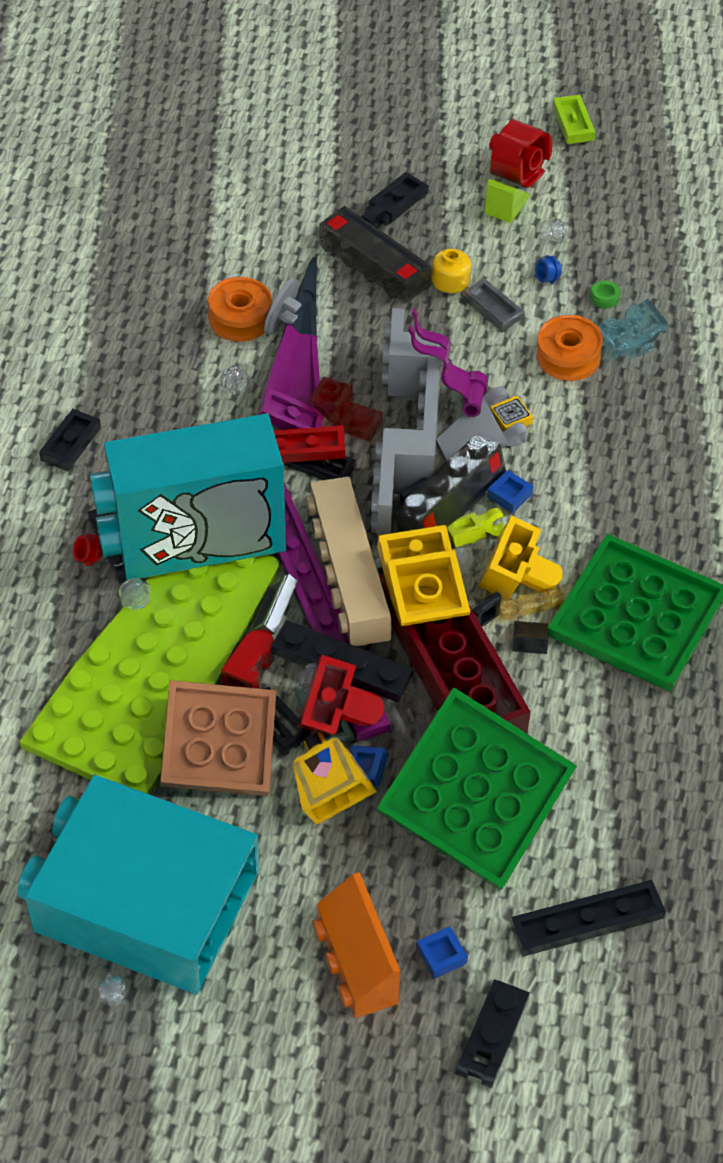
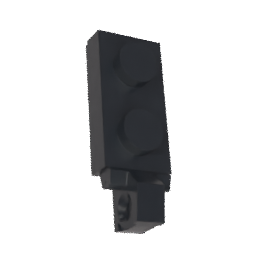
[361,172,429,234]

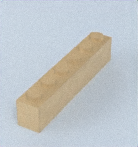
[306,477,391,646]

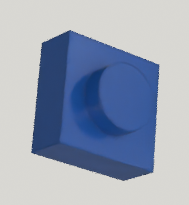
[487,470,534,513]
[350,745,389,787]
[416,926,468,979]

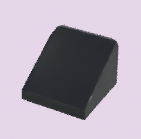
[471,592,501,627]
[513,621,549,654]

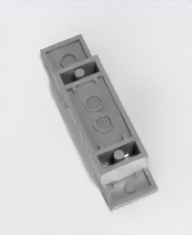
[371,308,441,545]

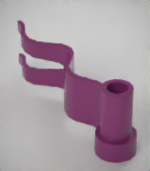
[408,308,489,417]

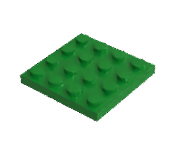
[547,534,723,692]
[375,687,577,891]

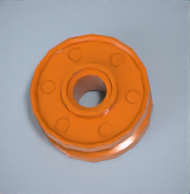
[208,276,273,342]
[536,315,603,381]

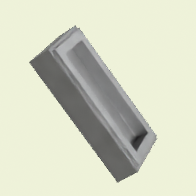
[461,278,525,332]
[248,574,298,635]

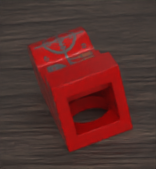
[221,630,275,689]

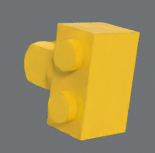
[478,515,563,600]

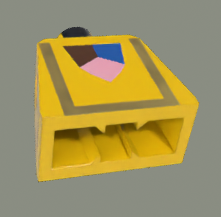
[293,733,377,824]

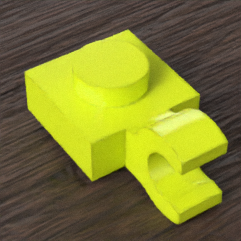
[444,508,505,548]

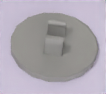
[264,278,302,335]

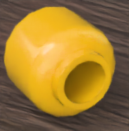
[431,249,471,293]

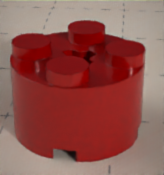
[489,119,553,187]

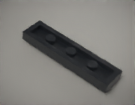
[271,620,413,703]
[510,880,666,957]

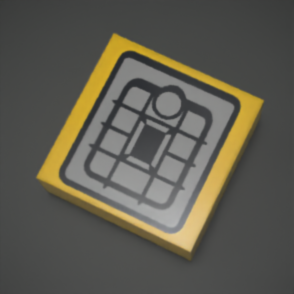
[490,396,533,432]

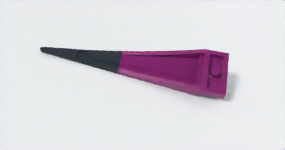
[257,257,324,430]

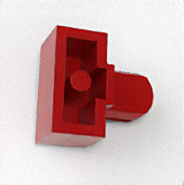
[297,655,384,737]

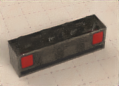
[319,205,431,304]
[393,435,506,532]

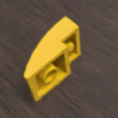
[377,525,470,626]

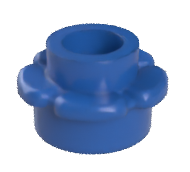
[535,255,562,284]

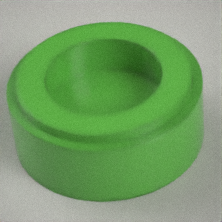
[590,281,621,309]

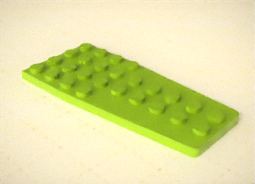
[19,555,280,795]

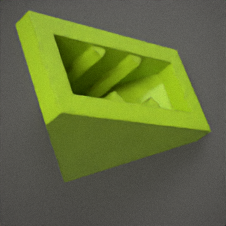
[485,179,531,223]

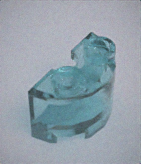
[598,299,668,360]

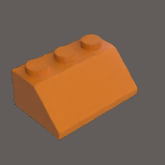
[312,872,400,1018]

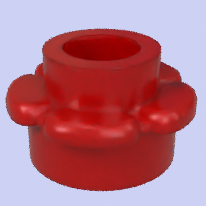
[73,533,102,566]

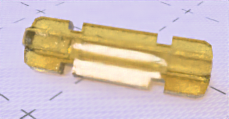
[499,588,565,620]

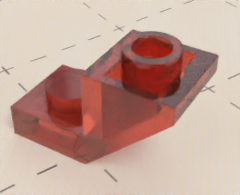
[310,377,383,442]

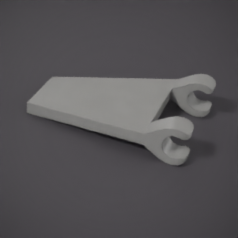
[436,386,527,464]

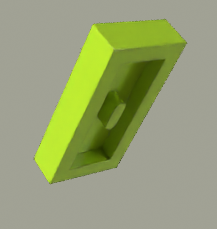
[552,94,595,144]

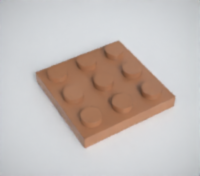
[160,680,276,796]

